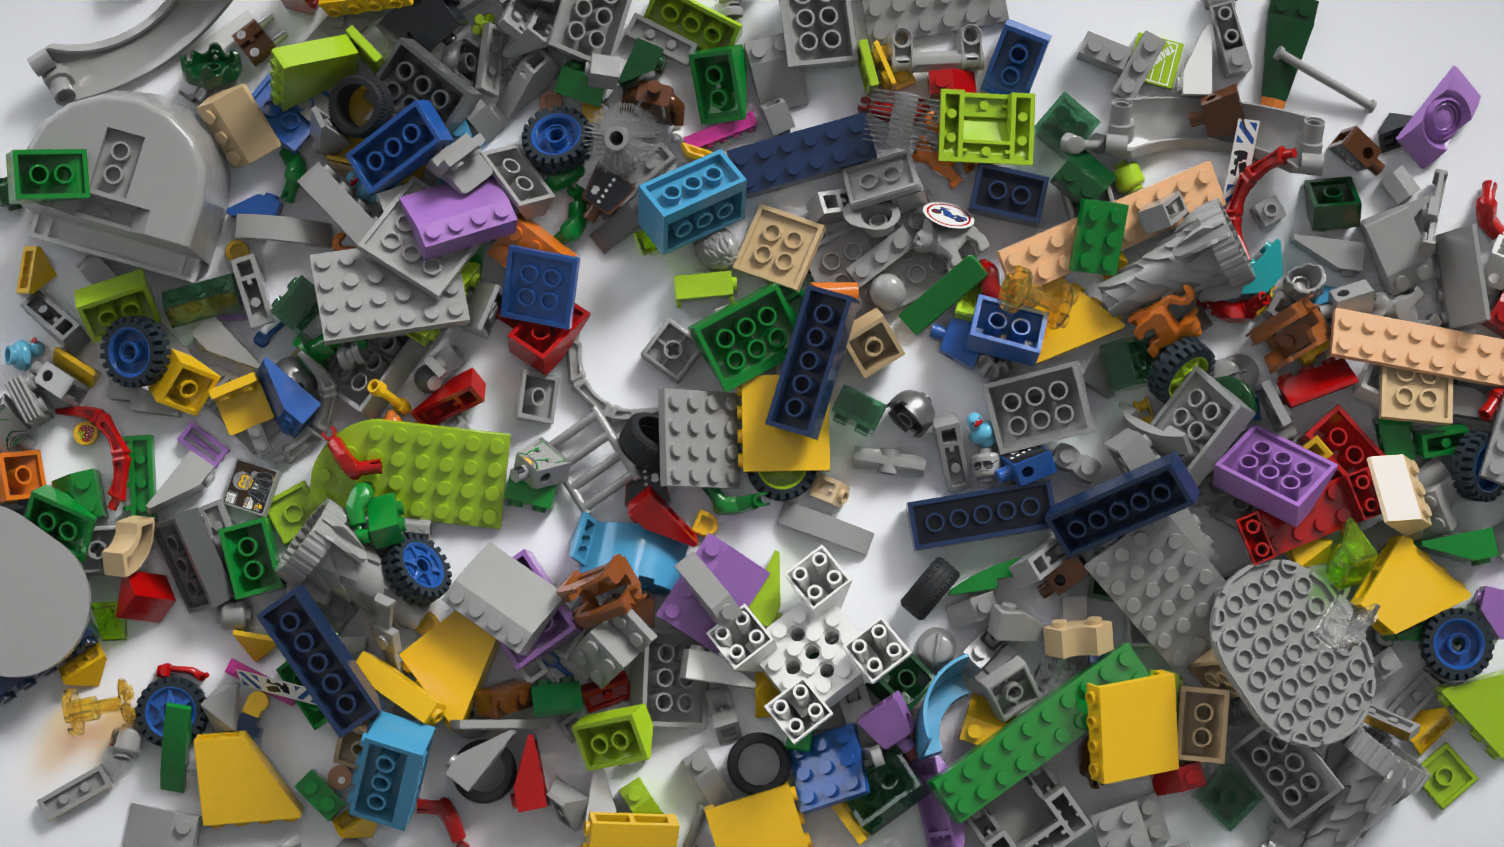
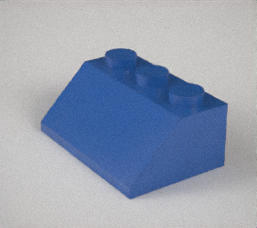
[965,294,1049,367]

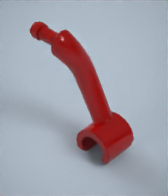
[156,663,209,681]

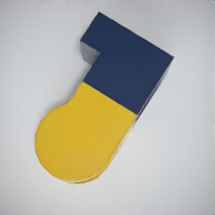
[237,691,271,738]

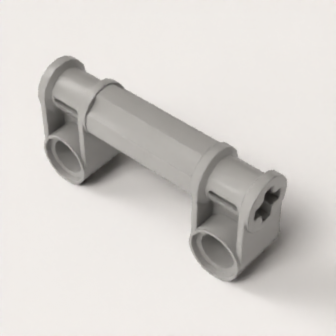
[886,24,985,74]

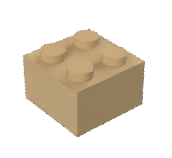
[846,307,905,379]

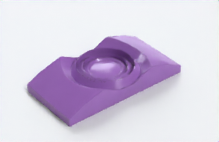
[1395,66,1481,169]
[909,756,965,847]

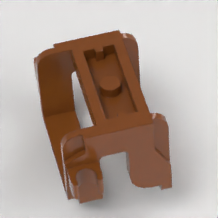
[1245,294,1331,374]
[556,554,647,629]

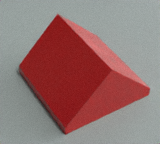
[116,571,176,623]

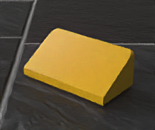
[52,347,102,388]

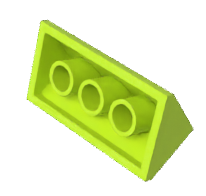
[644,0,743,50]

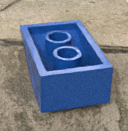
[980,19,1052,95]
[256,357,321,438]

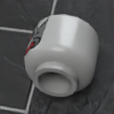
[108,724,143,761]

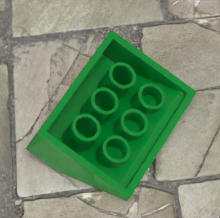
[687,283,796,393]

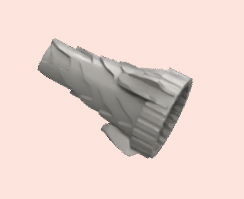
[1097,198,1256,317]
[275,498,431,630]
[1300,724,1432,847]

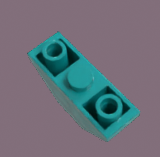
[1239,239,1283,297]

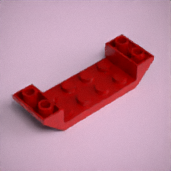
[1235,467,1382,566]

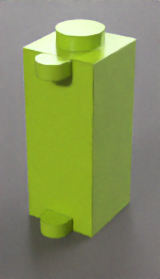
[674,271,738,308]

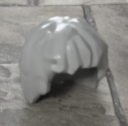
[693,228,739,272]
[1283,263,1327,302]

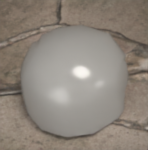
[868,273,906,311]

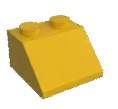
[148,349,221,417]
[957,693,1017,745]

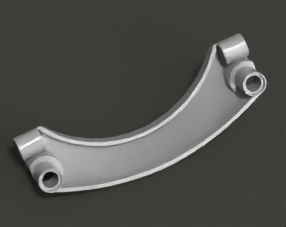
[27,0,233,106]
[1105,97,1325,176]

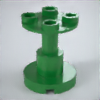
[293,332,369,374]

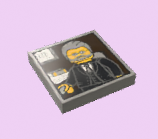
[223,458,282,517]

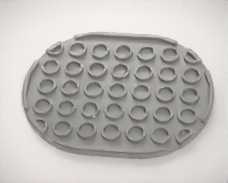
[0,506,92,678]
[1210,559,1376,748]

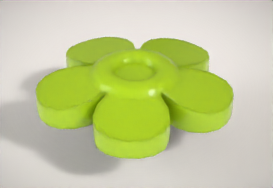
[471,13,498,38]

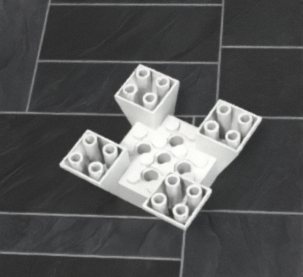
[706,545,912,745]

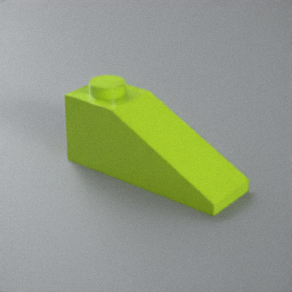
[748,550,783,628]
[618,776,679,838]

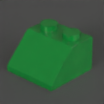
[51,468,109,520]

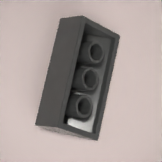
[154,508,235,613]

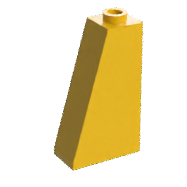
[356,651,447,726]

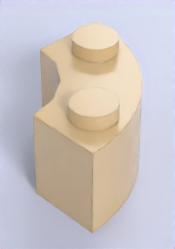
[102,515,155,577]
[1043,616,1114,659]

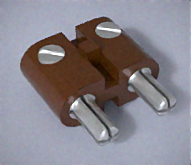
[232,13,288,67]

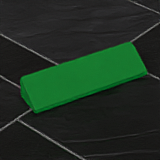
[898,255,989,336]

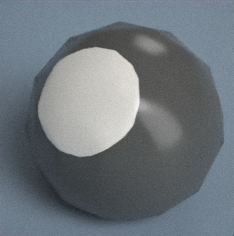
[414,364,444,394]

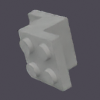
[569,608,658,689]
[1089,792,1171,847]

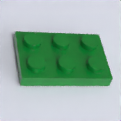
[1069,198,1129,276]

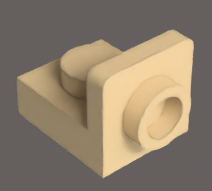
[808,472,850,509]

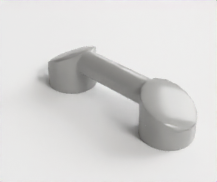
[1060,132,1106,154]

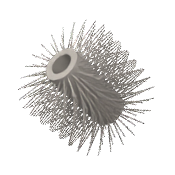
[864,89,942,152]
[583,102,664,175]

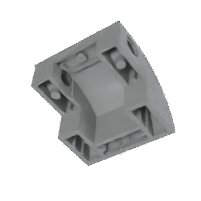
[965,763,1092,847]

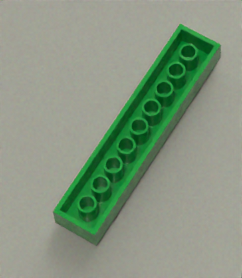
[926,642,1151,823]

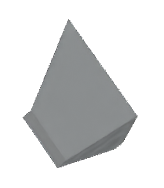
[546,776,589,832]

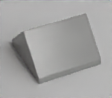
[514,369,560,424]

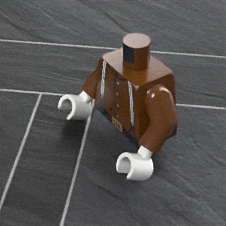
[616,80,685,144]

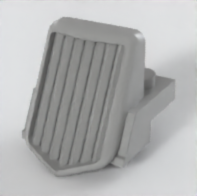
[498,0,555,59]
[425,133,493,195]

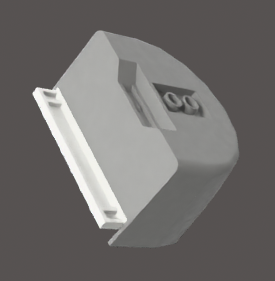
[21,90,231,284]

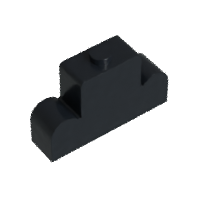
[376,0,468,53]

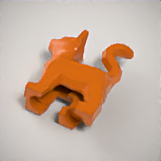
[912,111,978,190]
[1128,284,1202,358]

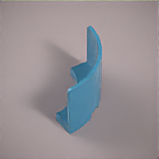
[579,522,688,597]
[914,654,969,761]

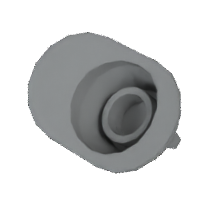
[843,202,900,238]
[1210,354,1259,388]
[915,627,956,676]

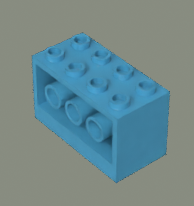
[638,149,747,255]
[347,711,436,831]

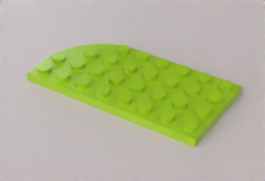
[308,419,511,529]

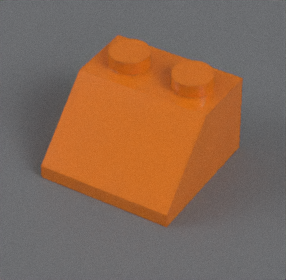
[0,450,46,505]

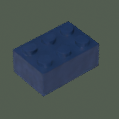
[968,163,1050,228]

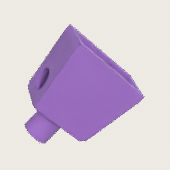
[857,690,916,753]

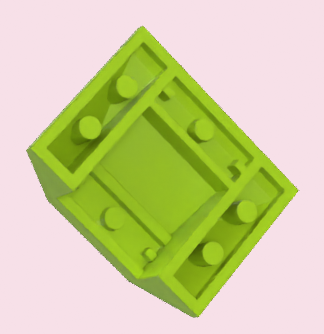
[938,89,1036,166]

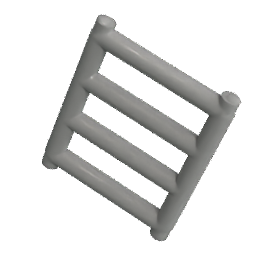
[549,405,642,514]

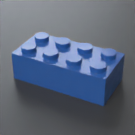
[345,99,454,195]

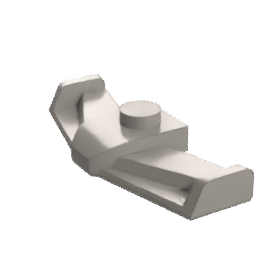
[1419,169,1448,258]
[370,592,408,676]

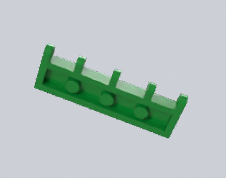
[122,435,158,523]

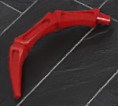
[1225,146,1297,262]
[55,406,132,511]

